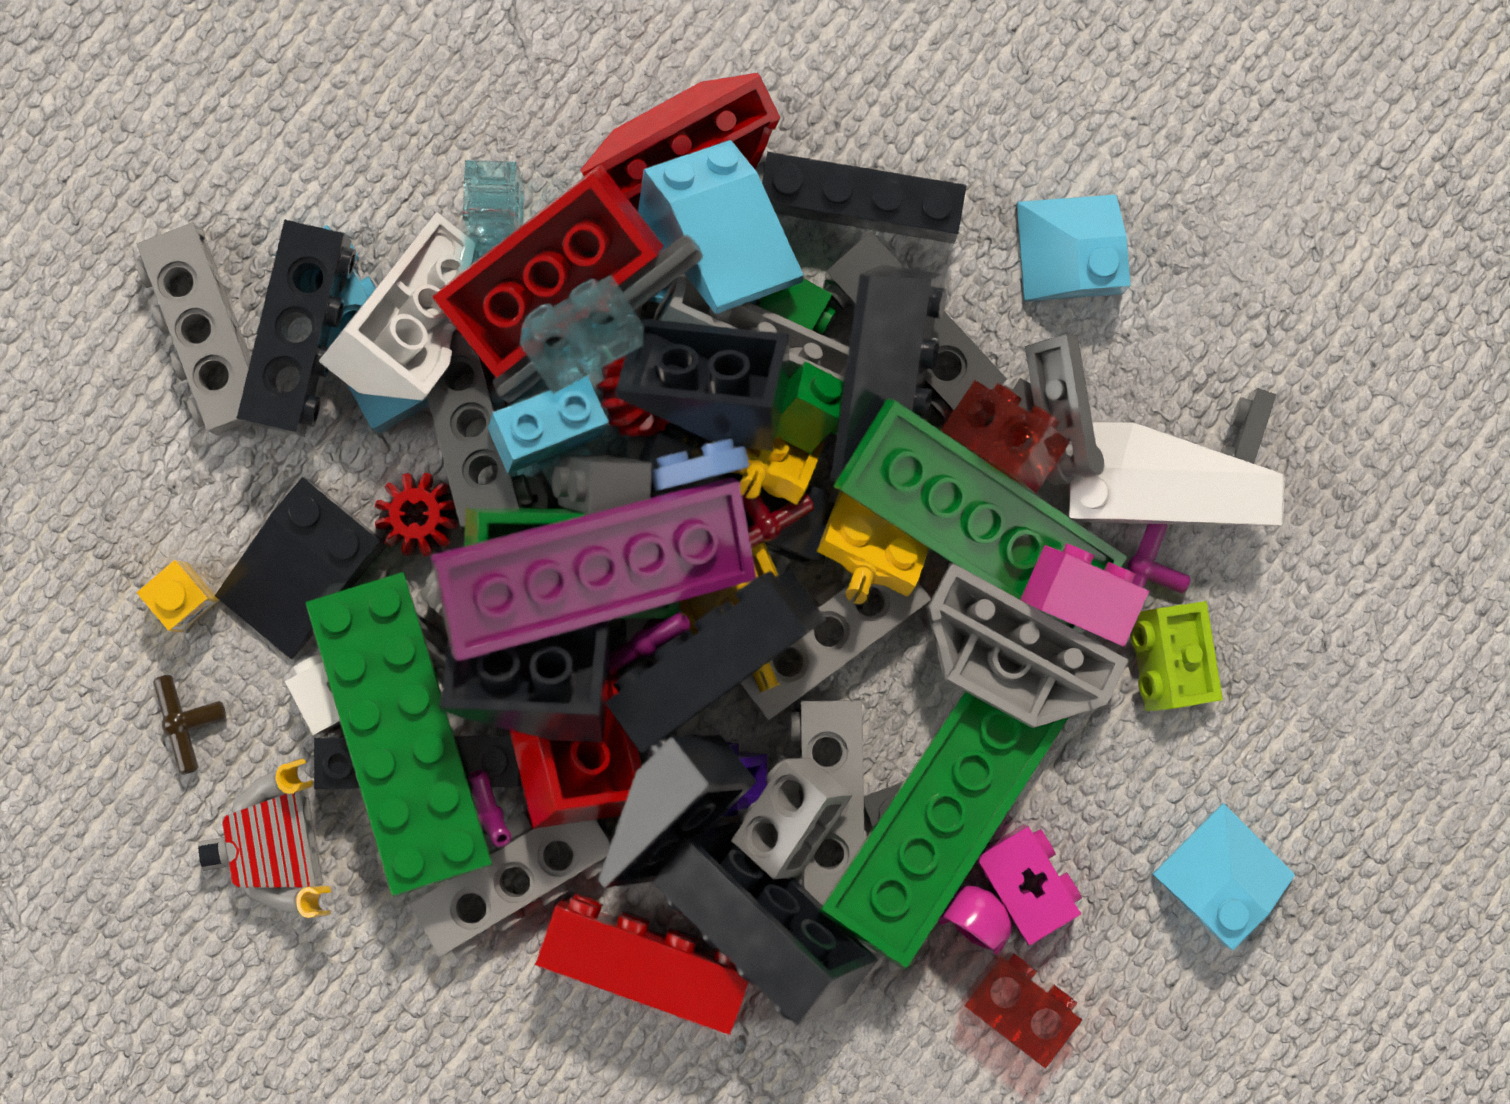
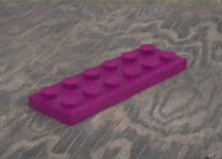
[431,477,756,661]

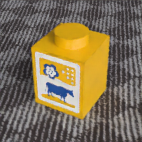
[136,560,219,632]

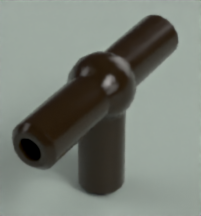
[153,675,227,775]

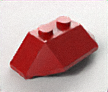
[580,72,781,212]

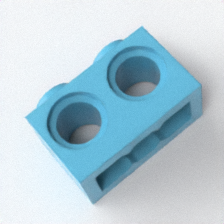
[488,376,608,474]

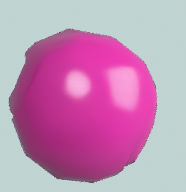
[938,886,1012,955]

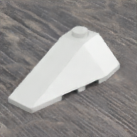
[319,212,476,400]
[1069,422,1285,526]

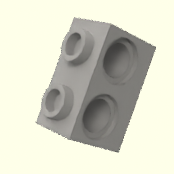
[732,758,853,879]

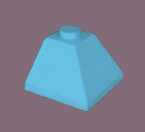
[1016,195,1131,302]
[1152,803,1295,951]

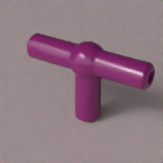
[1128,524,1191,594]
[610,612,690,675]
[467,770,511,847]

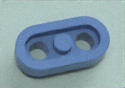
[651,439,750,492]

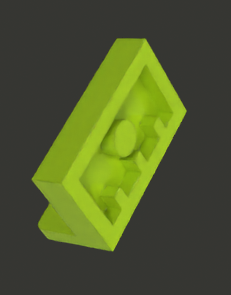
[1130,601,1223,712]

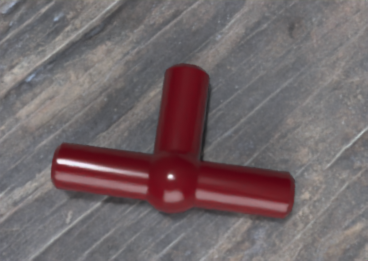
[742,486,814,549]

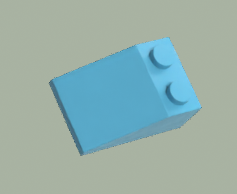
[638,140,804,314]

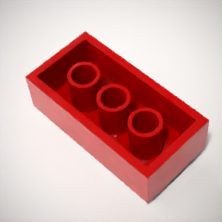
[432,164,664,378]
[510,650,642,829]
[535,894,749,1035]

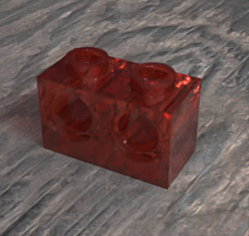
[941,380,1071,493]
[961,953,1082,1069]

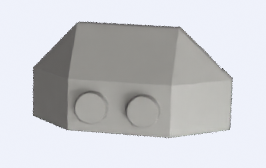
[927,563,1129,728]

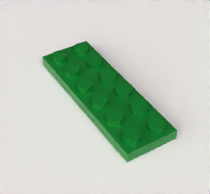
[834,398,1127,633]
[305,572,493,897]
[818,691,1069,970]

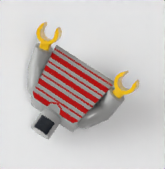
[198,759,331,918]

